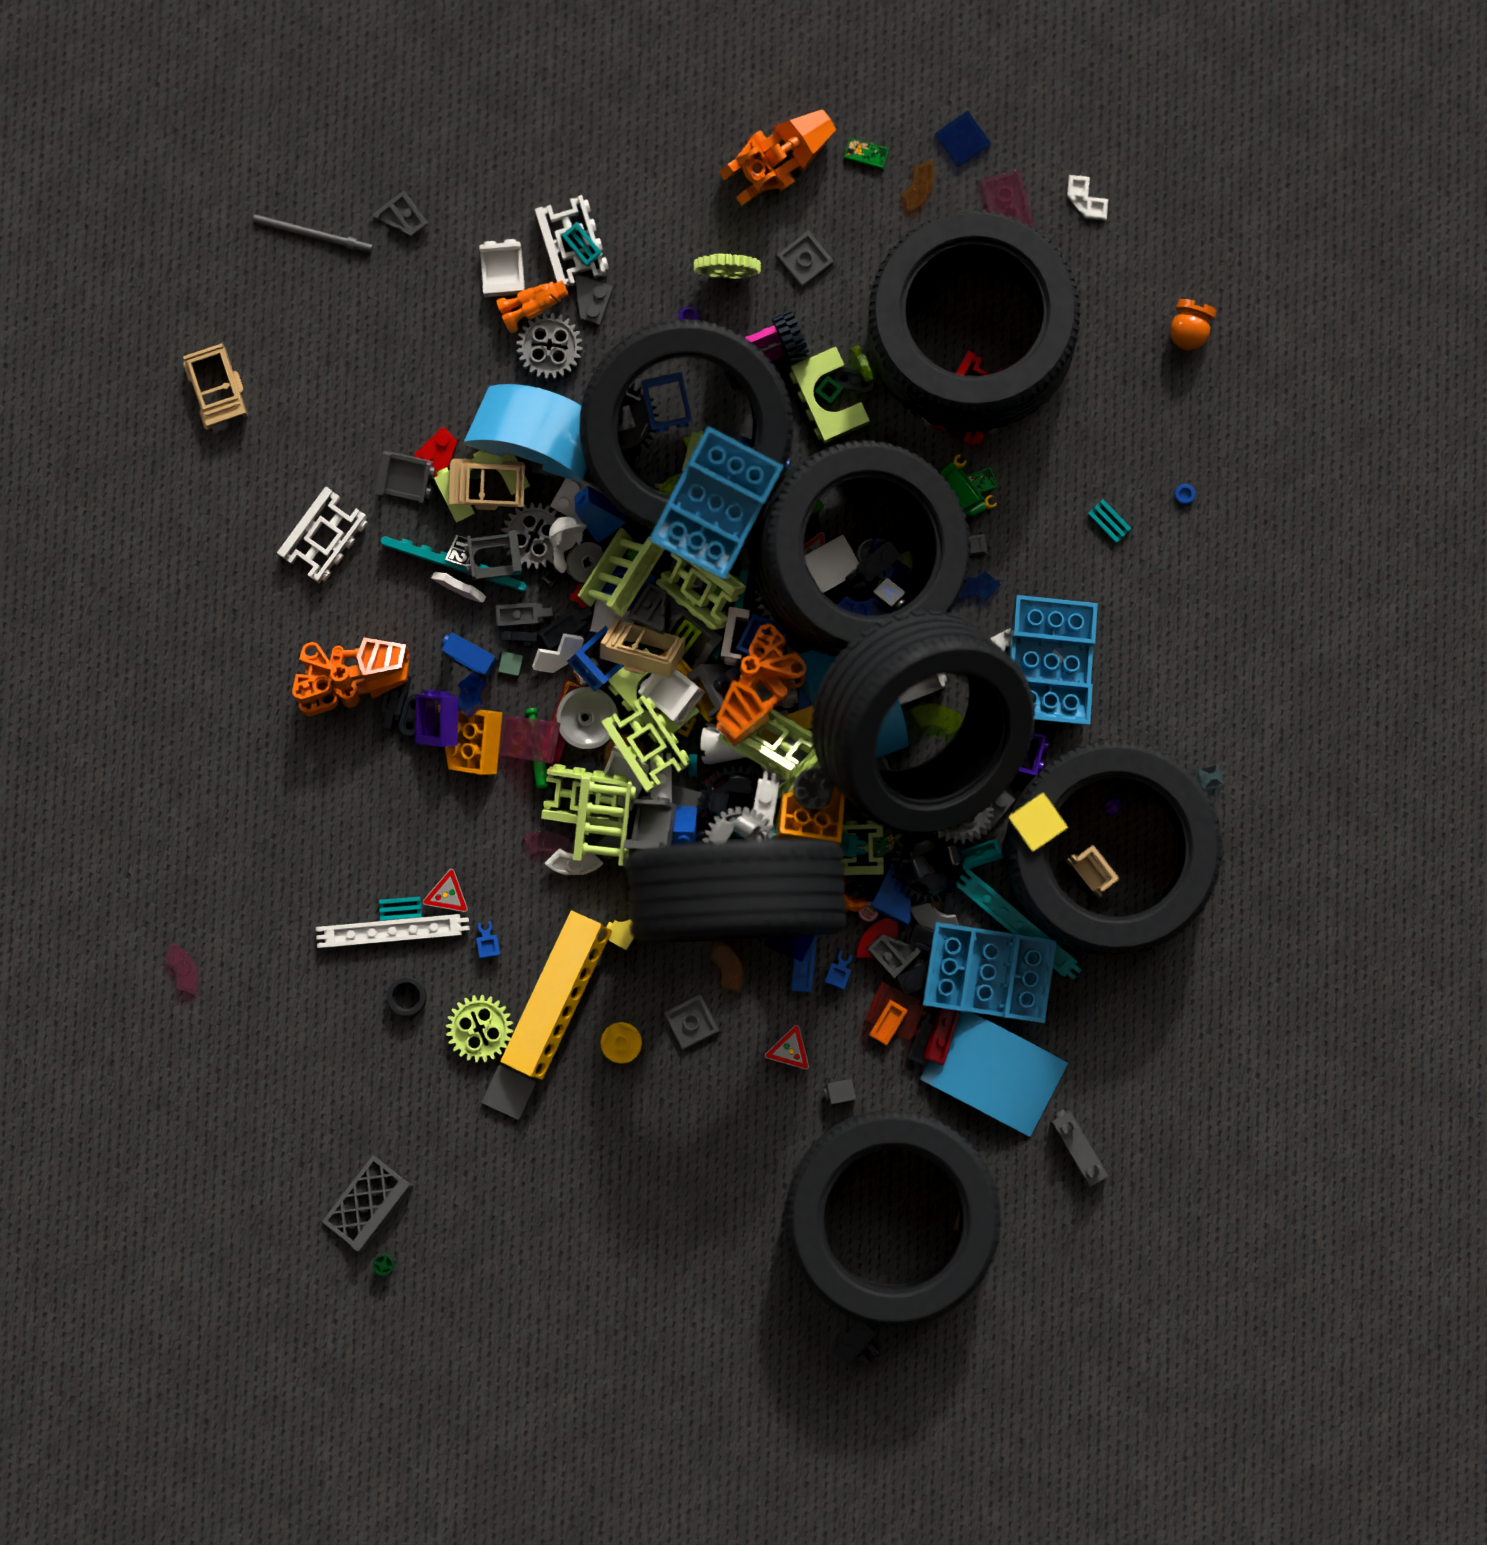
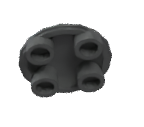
[793,768,834,810]

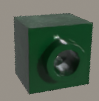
[814,375,844,407]

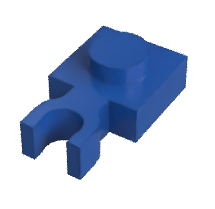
[476,921,500,960]
[824,951,853,990]

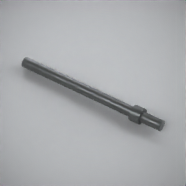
[253,214,373,253]

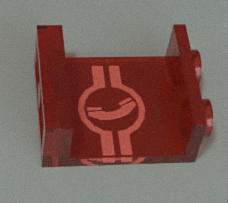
[864,982,929,1040]

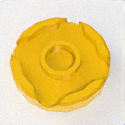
[600,1022,642,1064]

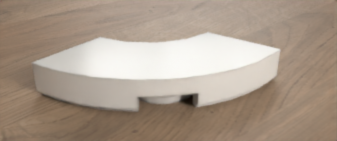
[431,572,486,603]
[545,848,604,875]

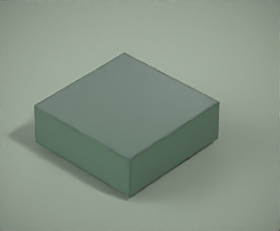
[498,652,523,676]

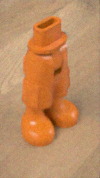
[497,280,568,334]

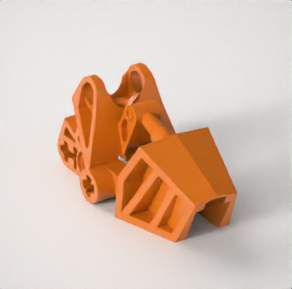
[719,109,836,206]
[716,623,806,747]
[292,638,410,717]

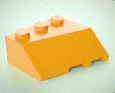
[438,705,502,775]
[775,787,845,846]

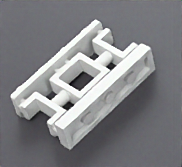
[535,195,609,288]
[277,486,368,583]

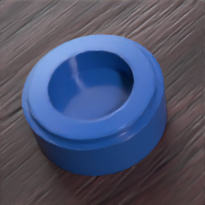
[1174,484,1195,505]

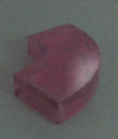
[522,831,574,854]
[164,942,199,995]

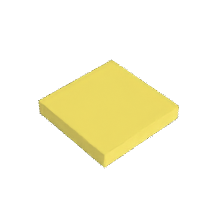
[1008,793,1067,852]

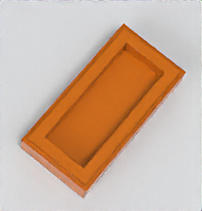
[869,1000,908,1046]

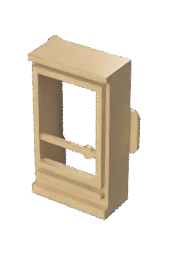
[183,344,248,430]
[449,459,525,510]
[600,618,685,678]
[1066,846,1119,898]

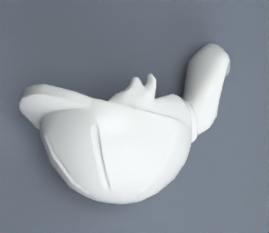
[549,516,587,573]

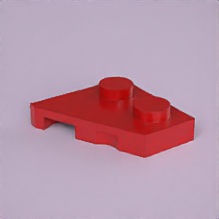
[414,427,458,477]

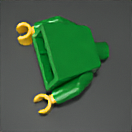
[939,454,997,517]

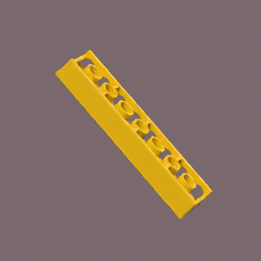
[500,910,612,1080]

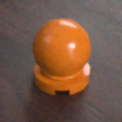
[1170,299,1217,351]

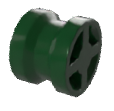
[373,1254,395,1276]

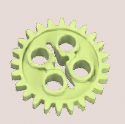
[694,254,761,279]
[446,995,514,1062]

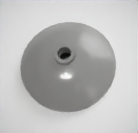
[556,687,618,749]

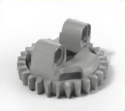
[703,807,777,843]

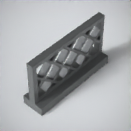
[322,1155,414,1253]

